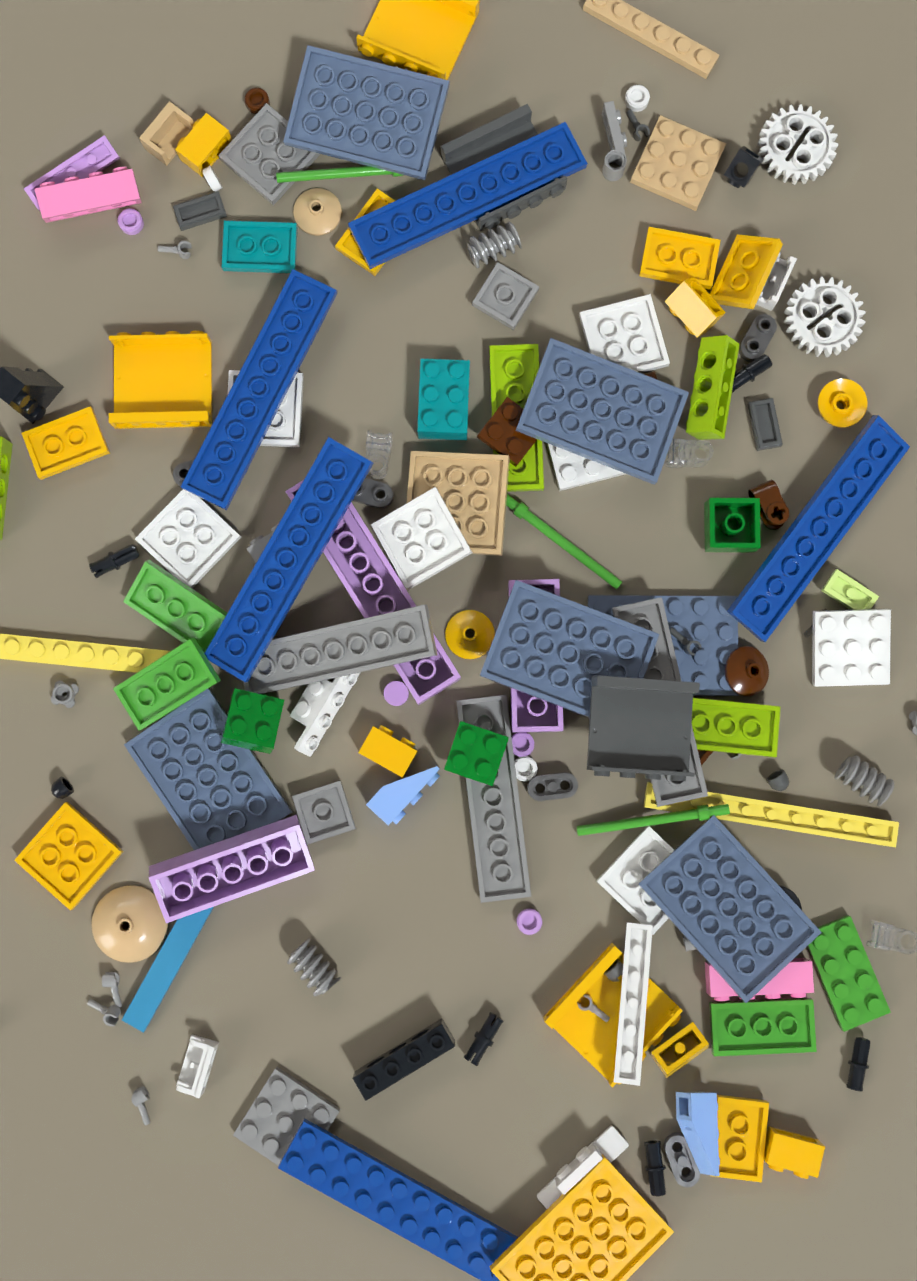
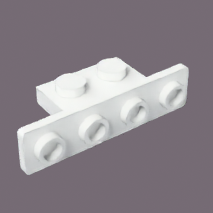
[290,673,360,757]
[537,1125,629,1209]

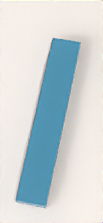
[122,907,214,1033]

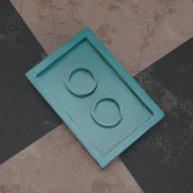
[222,221,298,273]

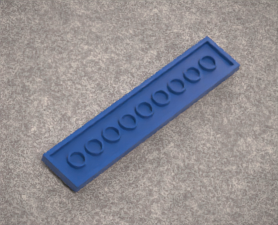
[348,122,588,269]
[181,269,338,510]
[727,415,910,642]
[204,437,374,682]
[278,1118,519,1281]

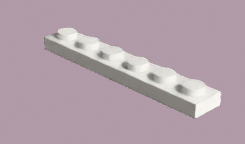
[614,923,653,1086]

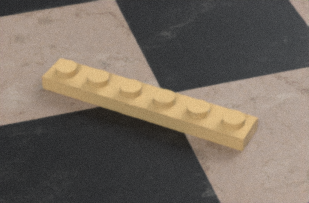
[583,0,720,79]

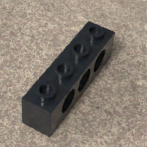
[352,1018,455,1101]

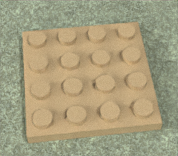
[407,451,510,556]

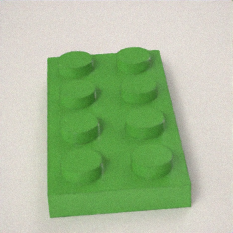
[123,560,227,653]
[113,637,221,731]
[807,915,891,1032]
[709,998,817,1056]

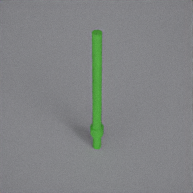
[276,166,403,183]
[506,494,622,589]
[577,804,730,836]

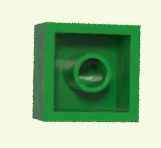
[704,498,761,553]
[221,688,284,754]
[444,721,509,786]

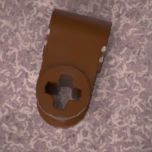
[748,479,789,530]

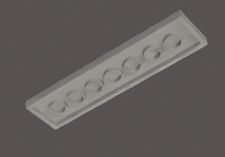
[612,597,708,807]
[244,605,438,694]
[456,695,531,903]

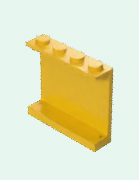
[356,0,480,80]
[109,331,212,429]
[543,943,683,1088]

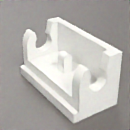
[756,252,797,311]
[176,1034,219,1098]

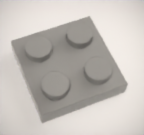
[472,262,539,330]
[292,781,356,845]

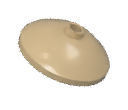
[92,885,169,963]

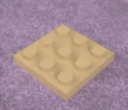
[630,115,726,211]

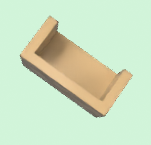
[139,101,194,166]

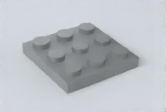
[218,103,320,206]
[233,1067,340,1165]

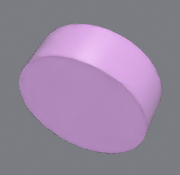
[118,209,144,235]
[384,681,409,706]
[512,732,534,757]
[517,908,542,935]

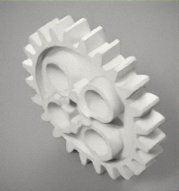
[757,104,838,185]
[784,277,866,357]

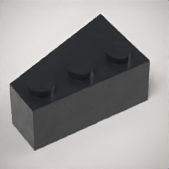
[0,366,64,424]

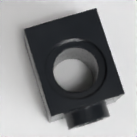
[724,146,764,188]

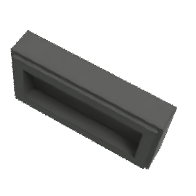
[173,191,227,231]
[747,398,783,451]

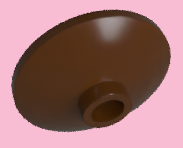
[725,646,769,696]

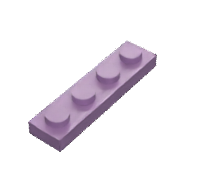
[24,135,120,211]

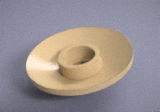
[293,188,342,236]

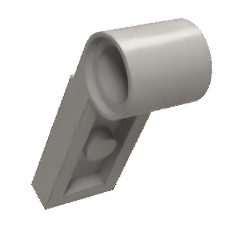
[601,101,627,181]

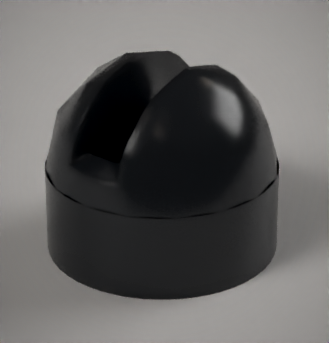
[51,776,74,799]

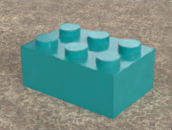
[417,359,470,440]

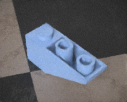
[366,766,440,825]
[676,1092,720,1176]

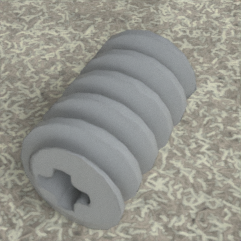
[467,221,522,269]
[834,755,894,807]
[287,938,342,996]

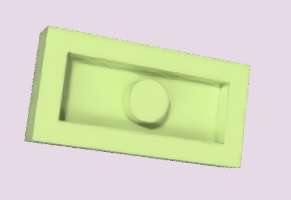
[821,569,879,610]

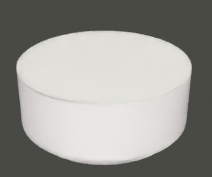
[625,85,650,112]
[202,166,223,192]
[515,756,538,782]

